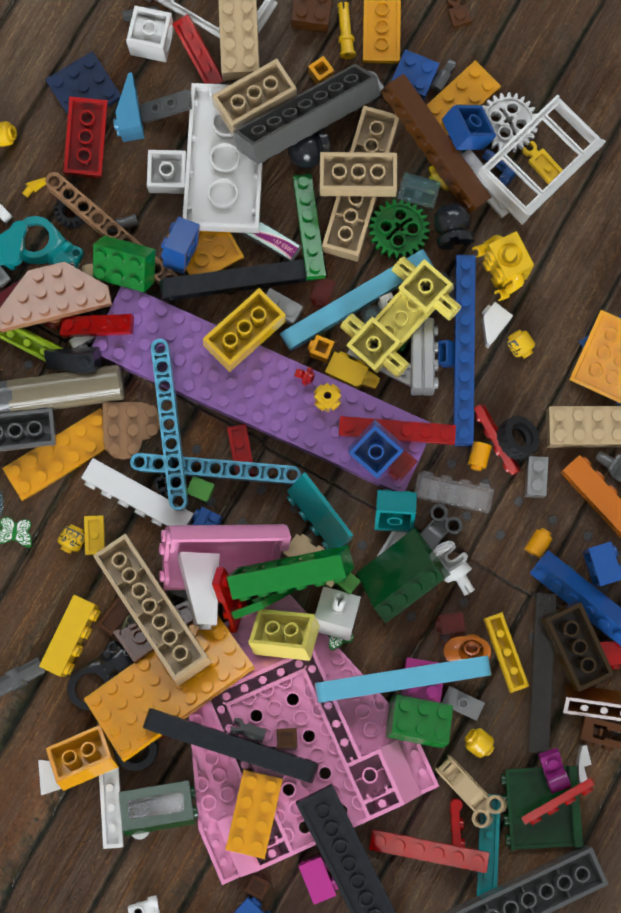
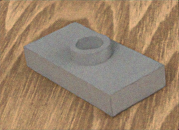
[441,686,485,721]

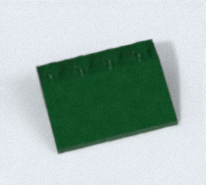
[357,528,451,624]

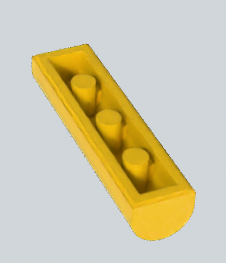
[483,612,529,693]

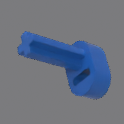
[482,149,520,187]

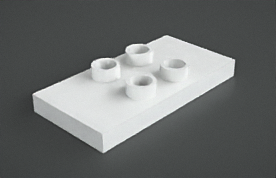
[183,83,263,233]

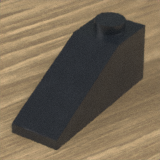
[44,347,102,373]

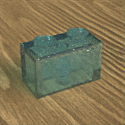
[397,172,441,209]

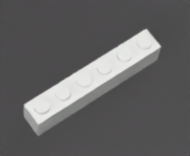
[81,458,193,527]

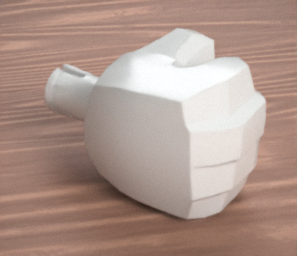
[433,540,475,596]

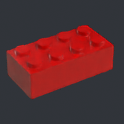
[63,96,108,179]

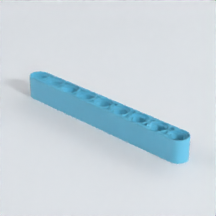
[280,250,433,351]
[151,339,188,511]
[130,453,302,485]
[315,655,491,703]

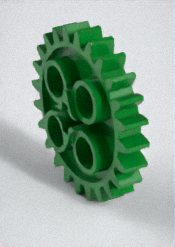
[369,199,430,260]

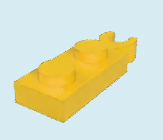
[522,141,563,185]

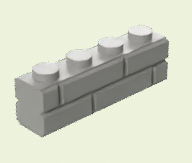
[411,318,438,396]

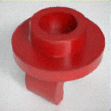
[294,367,315,386]

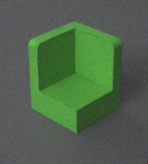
[187,475,216,504]
[334,573,361,594]

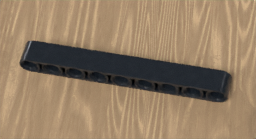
[159,257,328,301]
[143,708,319,783]

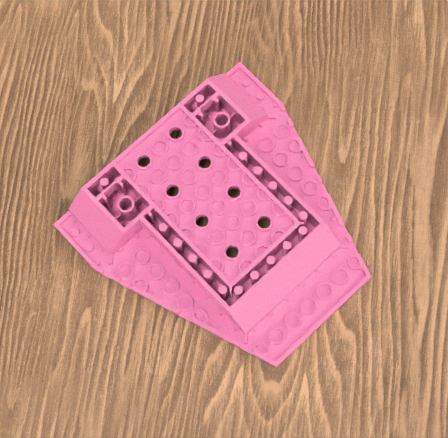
[189,594,439,885]

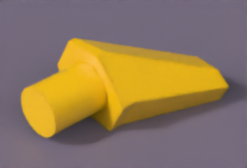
[428,165,449,190]
[22,177,46,198]

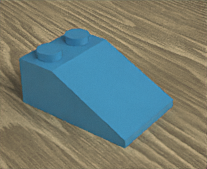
[113,72,145,142]

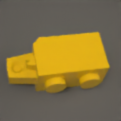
[325,351,380,389]

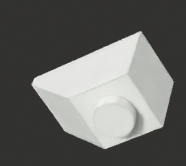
[482,302,513,348]

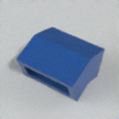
[438,340,454,368]

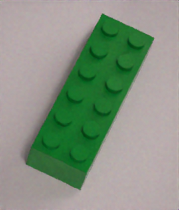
[227,545,354,601]

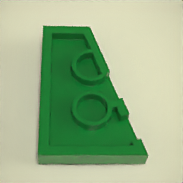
[231,588,295,620]

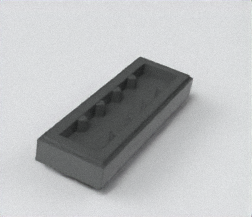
[140,90,192,124]

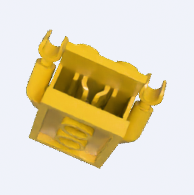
[472,231,534,301]

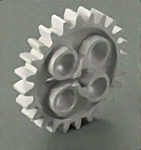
[483,92,538,152]

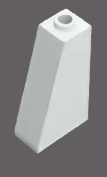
[178,552,220,630]

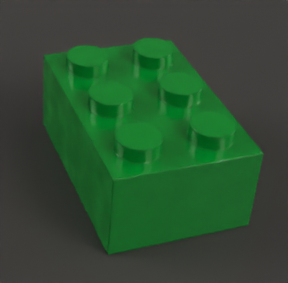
[93,235,156,292]
[385,694,453,748]

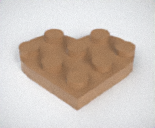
[102,402,160,460]

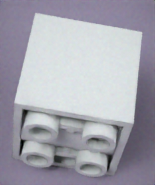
[126,6,174,62]

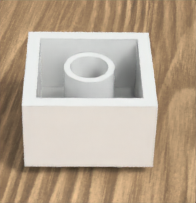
[147,150,187,194]

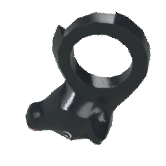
[68,640,134,711]

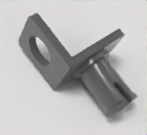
[595,450,621,483]

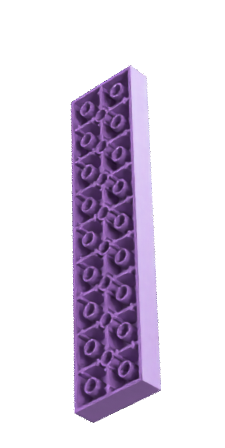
[92,286,430,492]

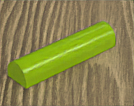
[0,328,63,362]

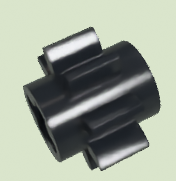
[154,473,179,496]

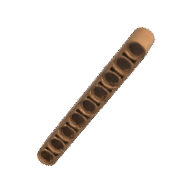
[45,172,178,285]

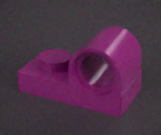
[538,747,571,794]

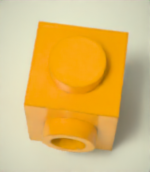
[308,56,334,85]
[308,335,334,363]

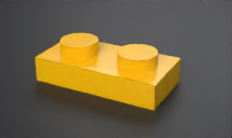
[84,515,105,555]

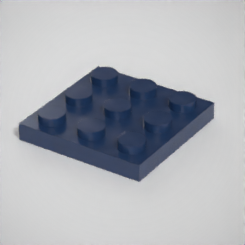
[45,51,121,115]

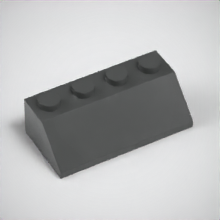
[0,408,57,452]

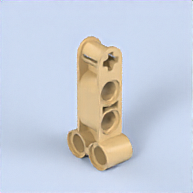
[435,755,507,828]

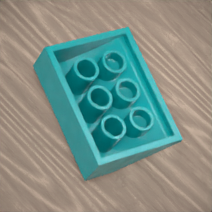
[286,472,353,549]

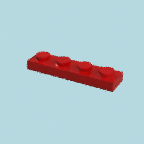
[172,14,225,84]
[60,314,134,338]
[474,404,522,475]
[521,777,596,825]

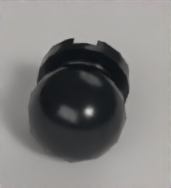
[288,128,332,169]
[434,202,475,250]

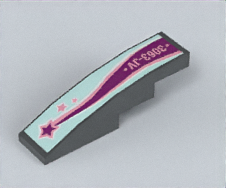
[239,221,302,261]

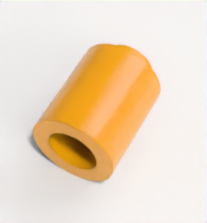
[468,441,492,471]
[524,528,553,559]

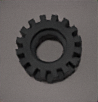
[54,193,89,229]

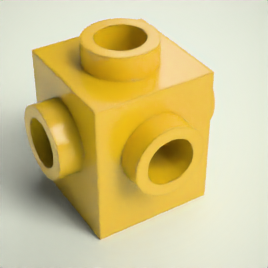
[314,383,341,413]

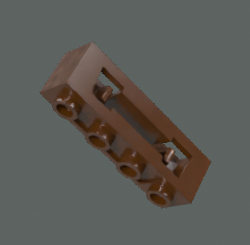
[577,716,621,753]

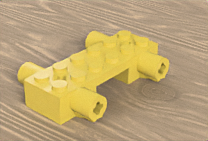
[340,256,461,378]

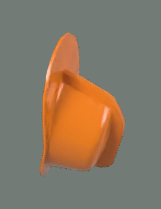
[444,634,491,662]

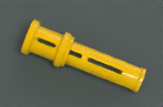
[337,2,356,59]

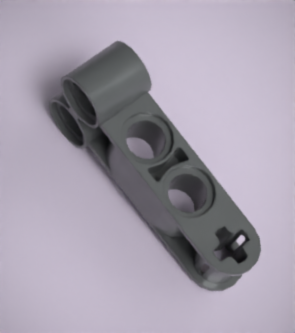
[421,504,462,550]

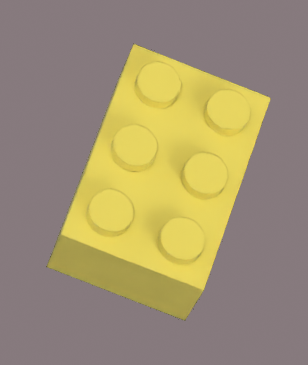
[248,609,320,661]

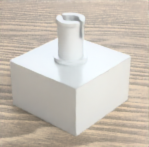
[315,586,361,641]

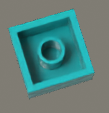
[374,489,417,532]

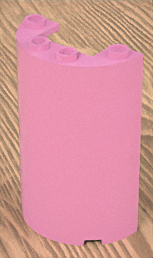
[159,524,291,590]

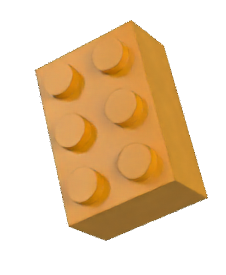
[46,725,118,791]

